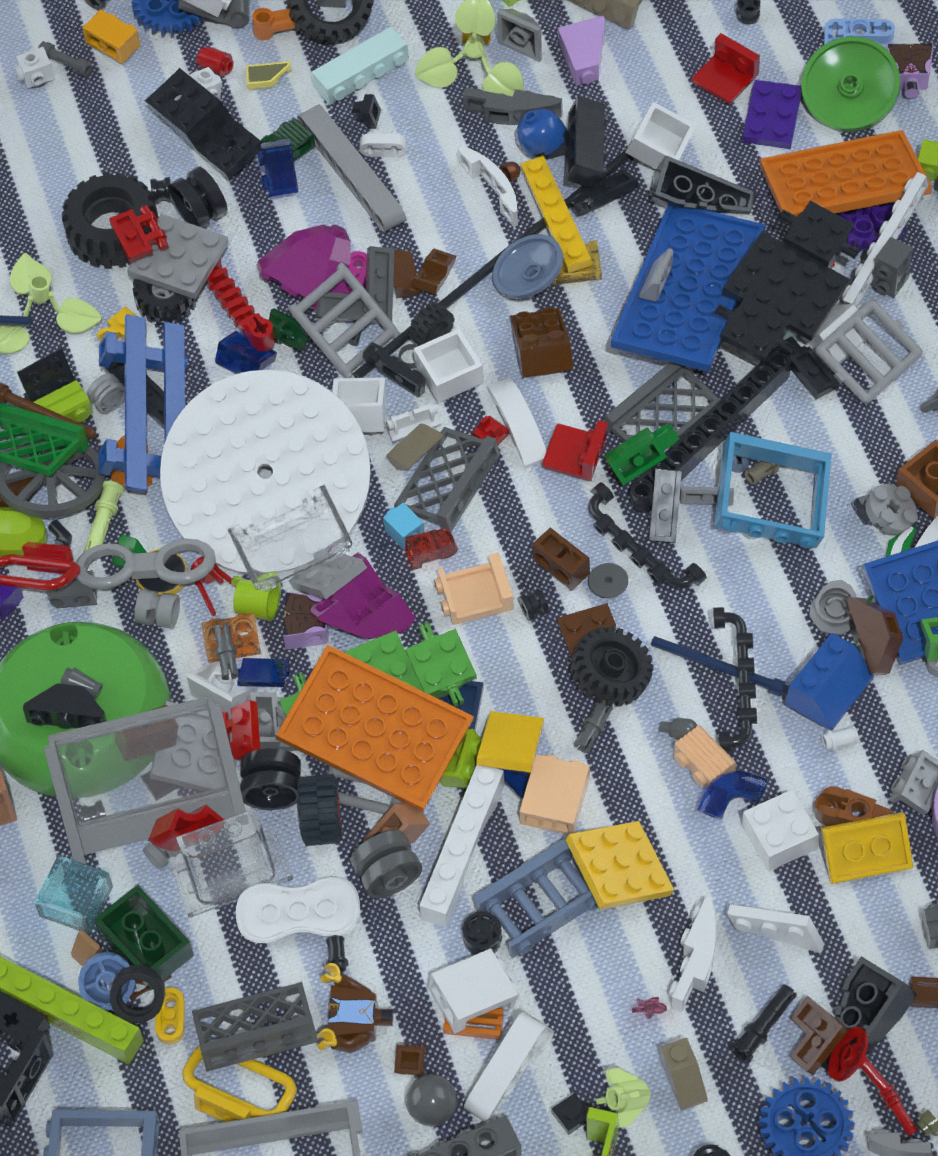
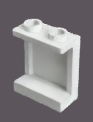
[428,949,519,1033]

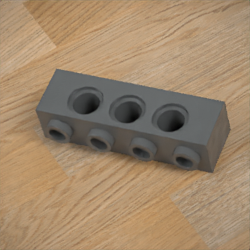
[408,1115,522,1156]

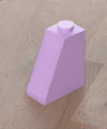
[558,16,605,86]

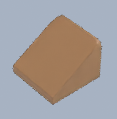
[71,930,102,966]

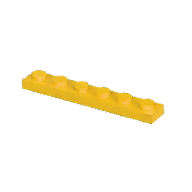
[520,156,592,273]

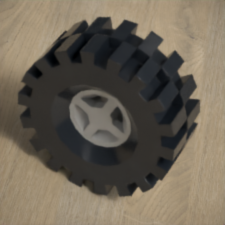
[132,279,198,325]

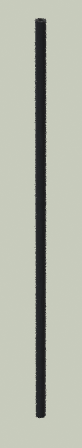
[353,149,632,378]

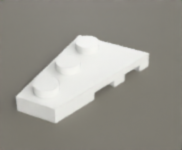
[727,904,824,953]

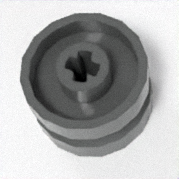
[350,830,423,898]

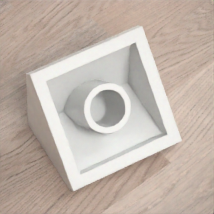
[799,304,866,363]
[187,662,259,717]

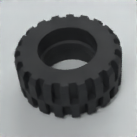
[62,172,159,269]

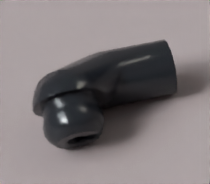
[48,520,72,546]

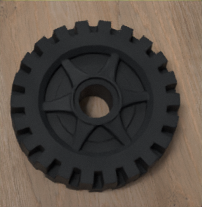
[570,626,654,707]

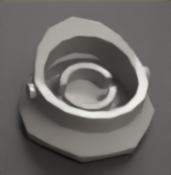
[809,580,856,636]

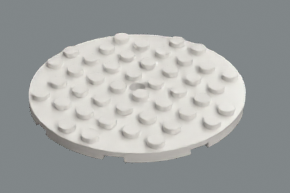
[160,370,370,576]

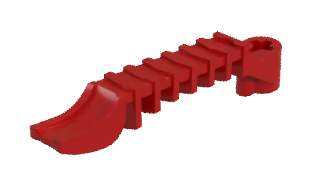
[206,259,275,351]

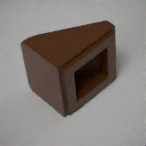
[394,1042,427,1076]

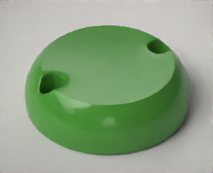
[0,621,171,798]

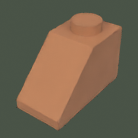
[364,803,430,844]

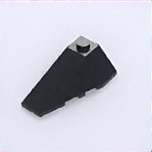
[650,155,756,214]
[820,956,917,1072]

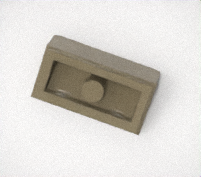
[387,423,443,470]

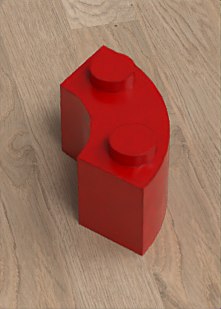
[148,805,225,852]

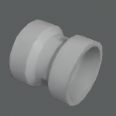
[143,844,182,870]

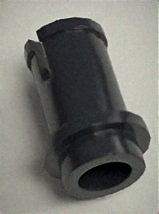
[326,935,349,973]

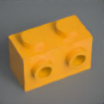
[82,9,140,64]

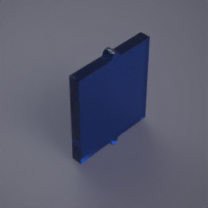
[237,658,290,687]

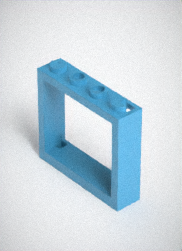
[714,432,832,548]

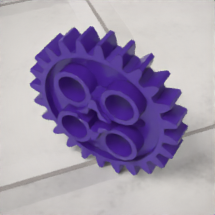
[835,202,907,253]

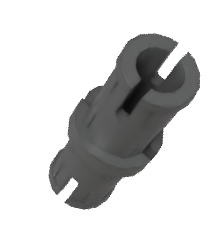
[213,624,239,680]
[574,700,614,753]

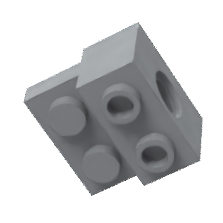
[245,692,299,751]

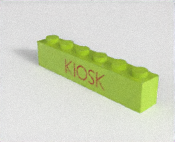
[0,957,144,1065]

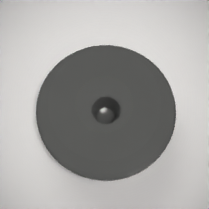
[589,563,628,598]

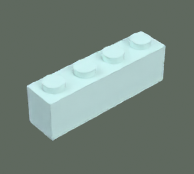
[311,26,409,105]

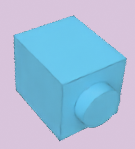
[383,502,425,551]

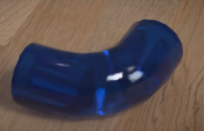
[696,770,767,820]

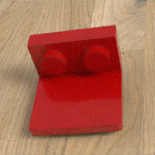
[692,33,760,104]
[542,420,608,481]

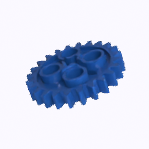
[131,0,205,37]
[759,1077,855,1156]

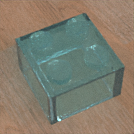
[34,855,113,934]

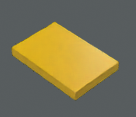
[477,711,544,772]
[821,812,914,884]

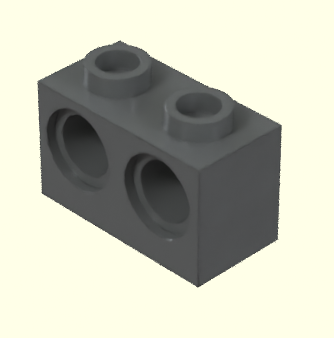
[872,237,913,298]

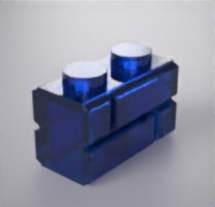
[257,139,299,197]

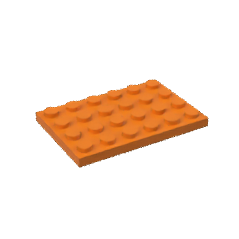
[760,130,932,223]
[276,644,474,812]

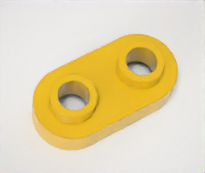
[155,987,185,1045]

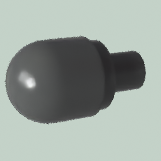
[659,717,697,740]

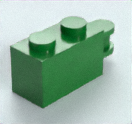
[604,424,678,485]

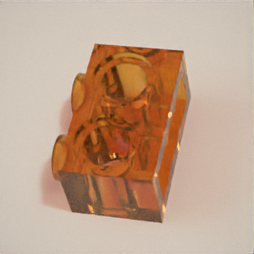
[201,614,261,663]

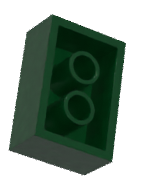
[93,885,194,991]

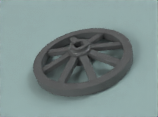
[0,440,106,518]

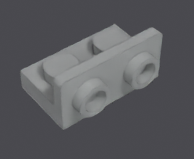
[889,750,938,815]

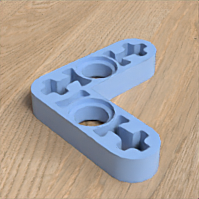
[824,19,895,45]

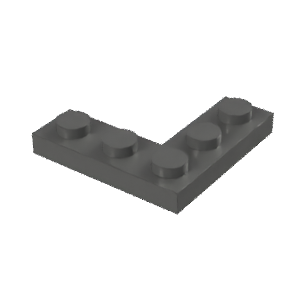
[316,246,394,324]

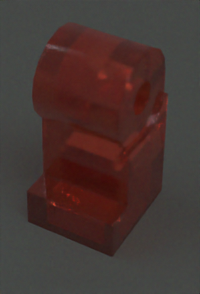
[404,528,458,570]

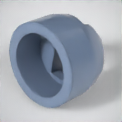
[732,455,749,473]

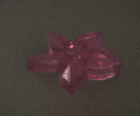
[632,997,667,1019]

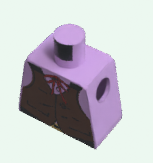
[886,43,934,98]
[283,592,339,649]

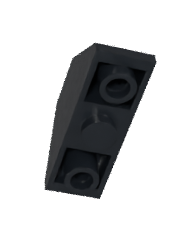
[23,683,107,729]

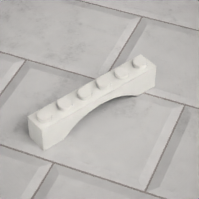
[419,765,505,928]

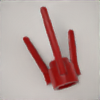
[190,556,236,616]

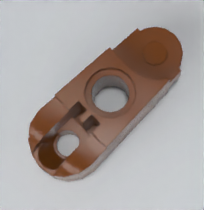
[814,786,894,826]

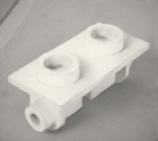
[385,403,441,442]

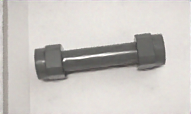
[38,41,92,77]

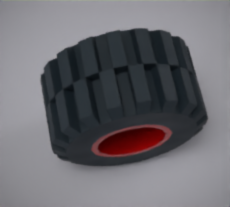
[297,774,342,846]

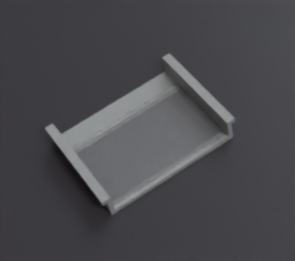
[44,695,249,868]

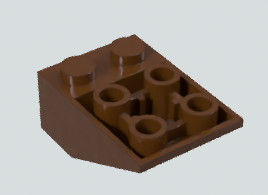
[510,307,573,377]

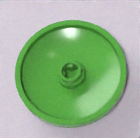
[802,36,900,132]

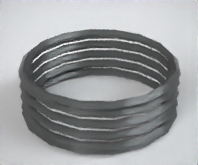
[399,344,418,369]

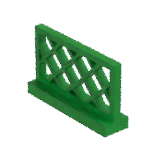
[0,403,89,477]

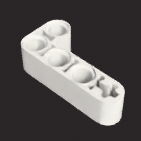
[464,1012,554,1122]

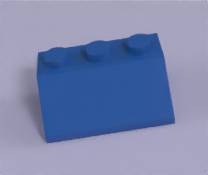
[786,633,874,731]

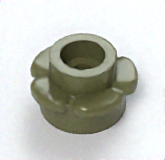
[917,1110,938,1136]

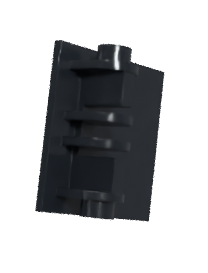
[17,348,75,402]

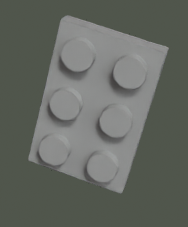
[288,550,367,599]

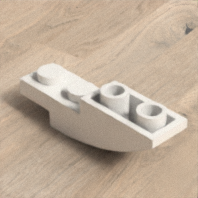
[669,897,716,1012]

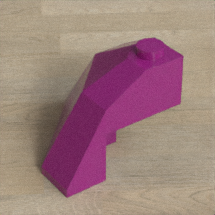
[256,225,351,310]
[310,552,416,638]

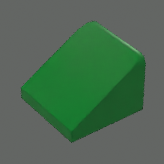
[112,534,146,568]

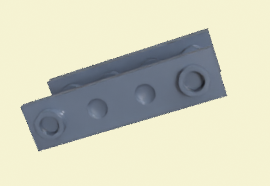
[473,838,598,958]

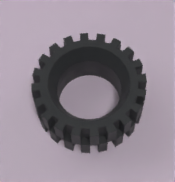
[287,0,374,45]

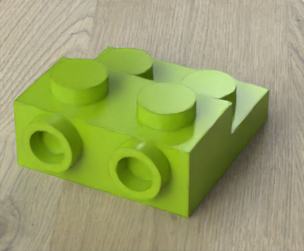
[440,729,482,788]

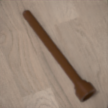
[0,382,96,439]

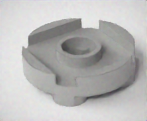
[865,484,918,535]

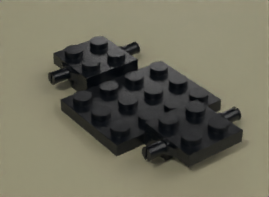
[715,200,860,363]

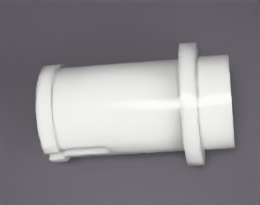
[822,726,859,751]

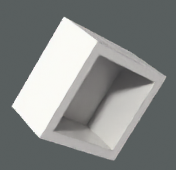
[625,102,696,169]
[414,328,484,403]
[332,377,387,434]
[742,789,819,871]

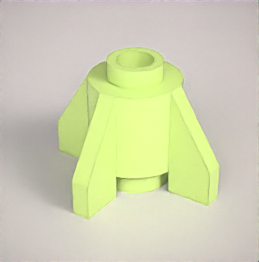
[596,1068,651,1128]

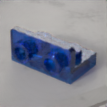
[215,331,277,374]

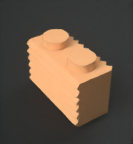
[674,725,736,791]

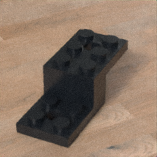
[145,68,264,179]
[0,1028,54,1128]

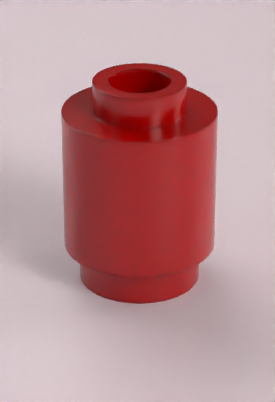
[196,47,234,77]

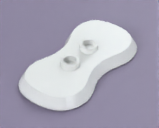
[236,877,360,943]

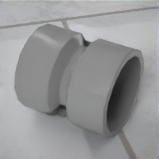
[134,589,180,629]

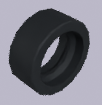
[110,965,165,1023]

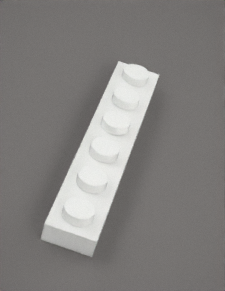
[842,172,928,308]

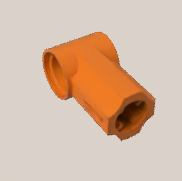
[252,8,296,40]

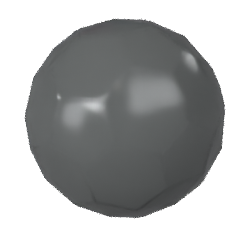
[406,1074,457,1127]

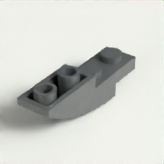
[463,87,563,125]

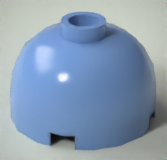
[78,951,136,1011]

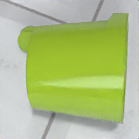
[231,576,281,622]

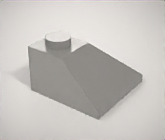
[497,9,542,62]

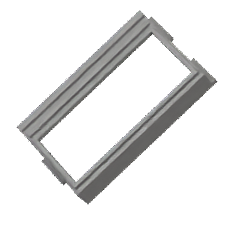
[179,1100,363,1156]

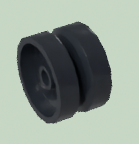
[168,167,228,228]
[240,748,301,810]

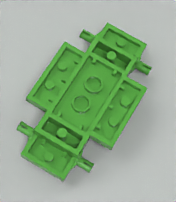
[279,622,477,717]

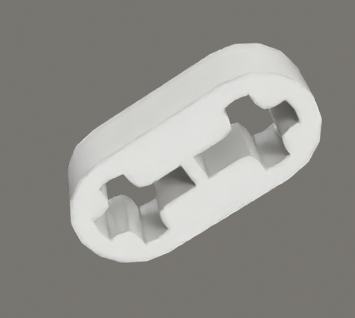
[359,133,406,157]

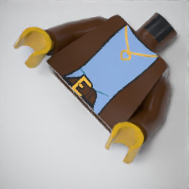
[316,963,394,1054]

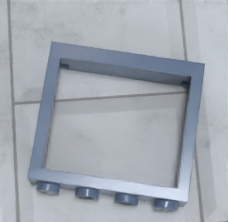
[43,1110,160,1156]

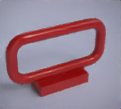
[0,542,81,591]

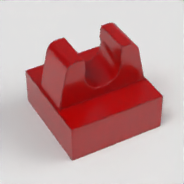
[472,415,509,445]

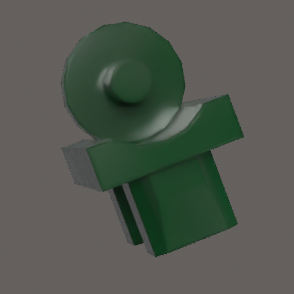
[269,308,310,351]

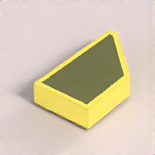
[246,61,291,89]

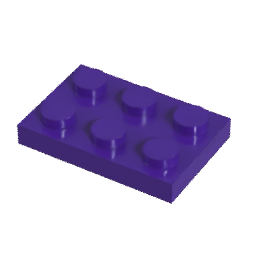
[742,80,802,149]

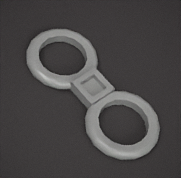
[76,538,216,589]

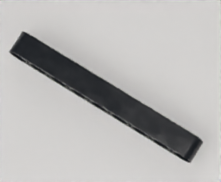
[631,349,791,513]

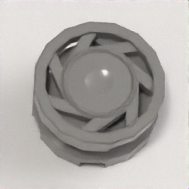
[87,373,125,414]

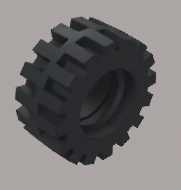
[408,302,455,346]

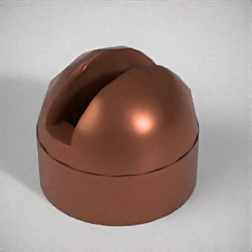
[499,161,521,183]

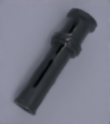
[730,984,797,1063]

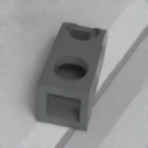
[46,570,97,608]

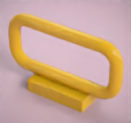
[182,1046,297,1122]

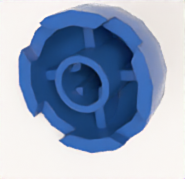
[517,109,567,158]

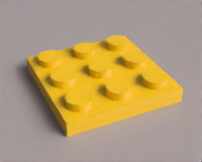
[565,821,674,910]

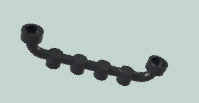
[588,482,707,588]
[713,607,757,754]

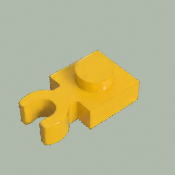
[97,306,137,341]

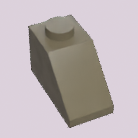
[660,1037,708,1111]

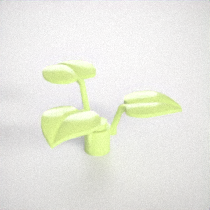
[415,0,525,96]
[0,253,102,354]

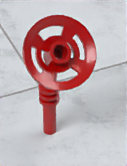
[828,1027,918,1137]

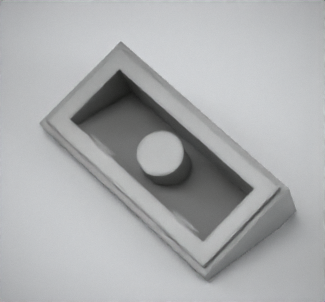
[639,248,673,302]
[681,486,734,506]

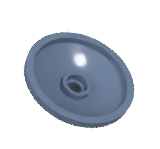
[493,234,564,299]

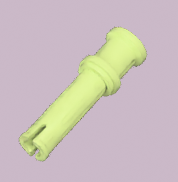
[83,481,124,553]

